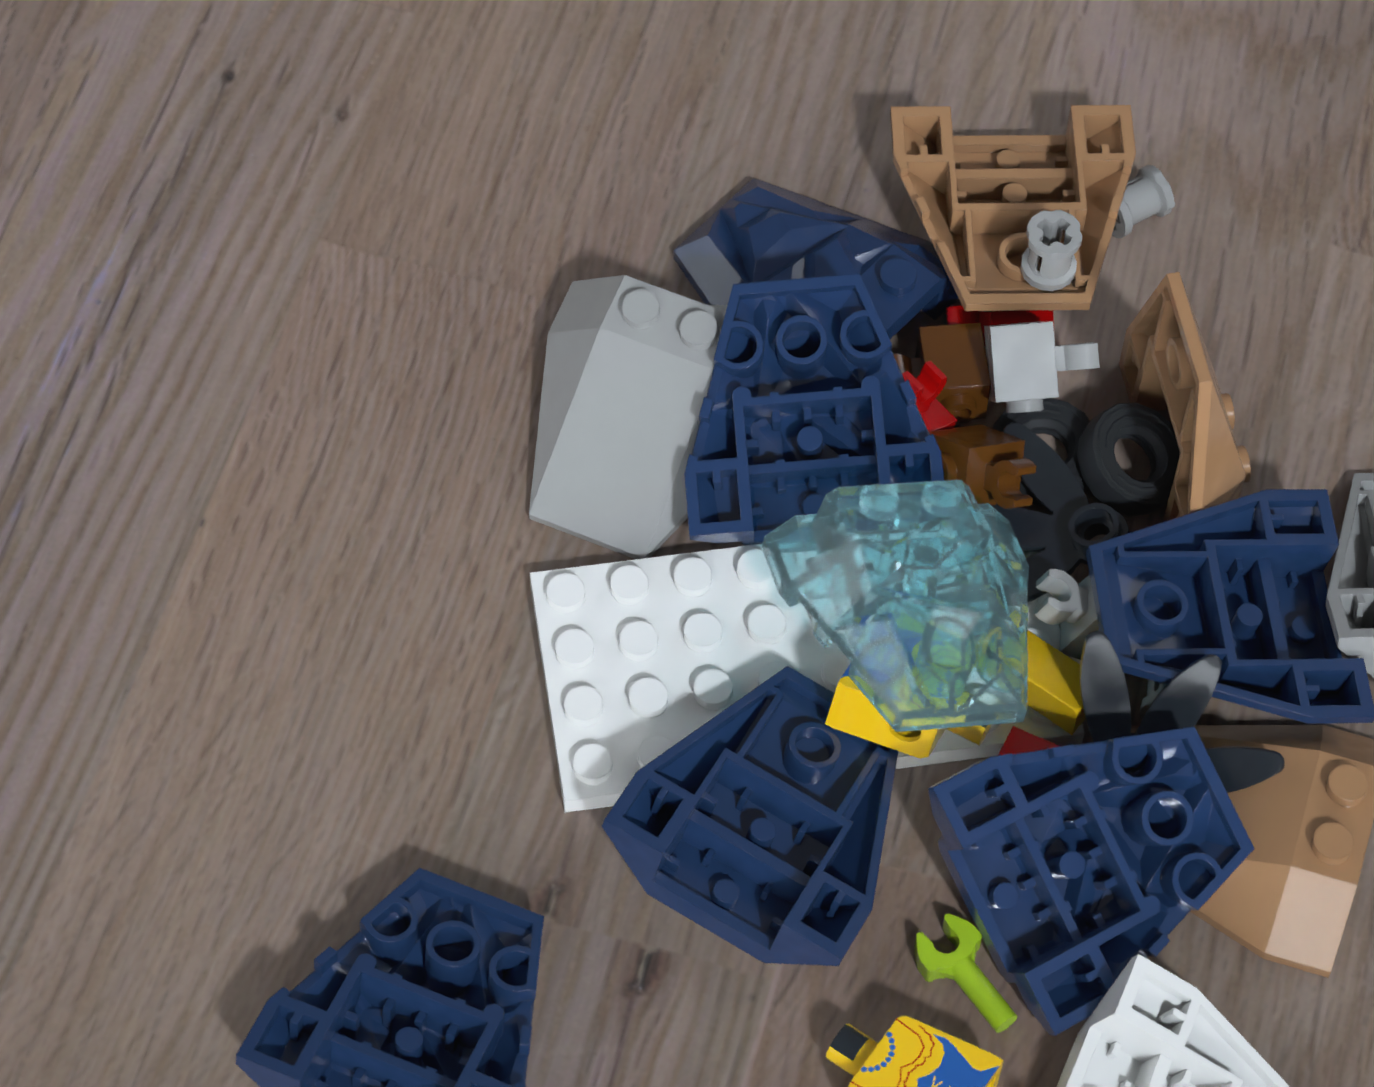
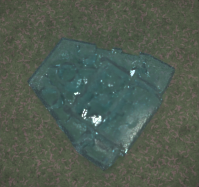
[762,480,1029,732]

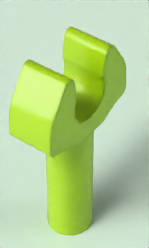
[914,914,1018,1033]

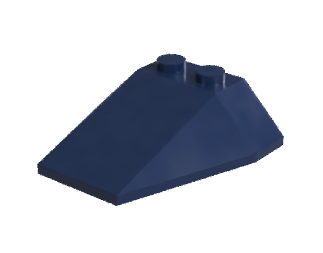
[1086,489,1374,724]
[602,666,898,966]

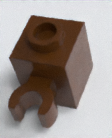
[893,323,991,425]
[929,424,1036,510]

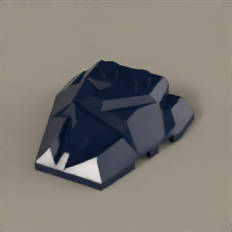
[674,178,958,339]
[684,273,947,546]
[928,727,1255,1036]
[236,868,544,1087]

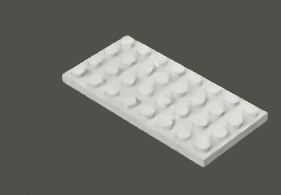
[530,521,1084,813]

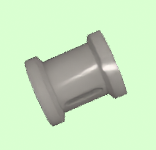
[1112,165,1175,239]
[1021,210,1082,291]

